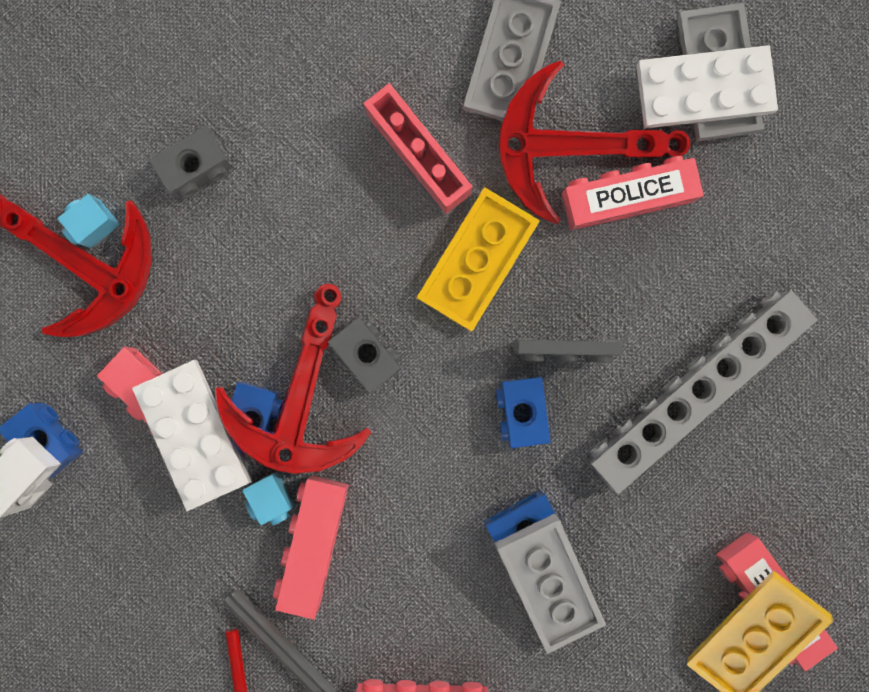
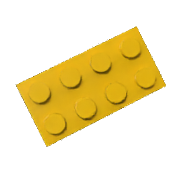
[417,187,540,332]
[687,570,833,692]

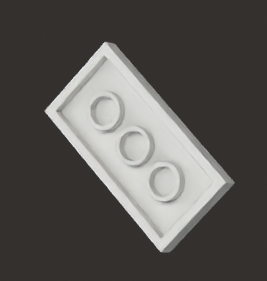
[636,45,778,129]
[132,360,251,511]

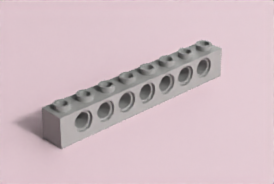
[587,290,818,494]

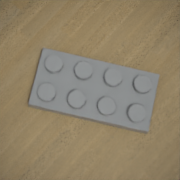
[463,0,561,121]
[677,2,764,142]
[494,513,606,654]

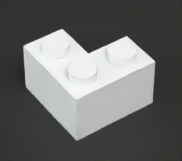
[0,437,61,518]

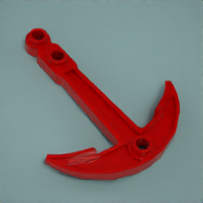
[498,60,690,224]
[0,194,152,337]
[215,283,371,473]

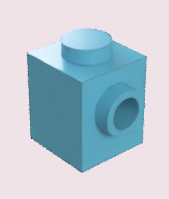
[57,194,121,248]
[242,471,295,526]

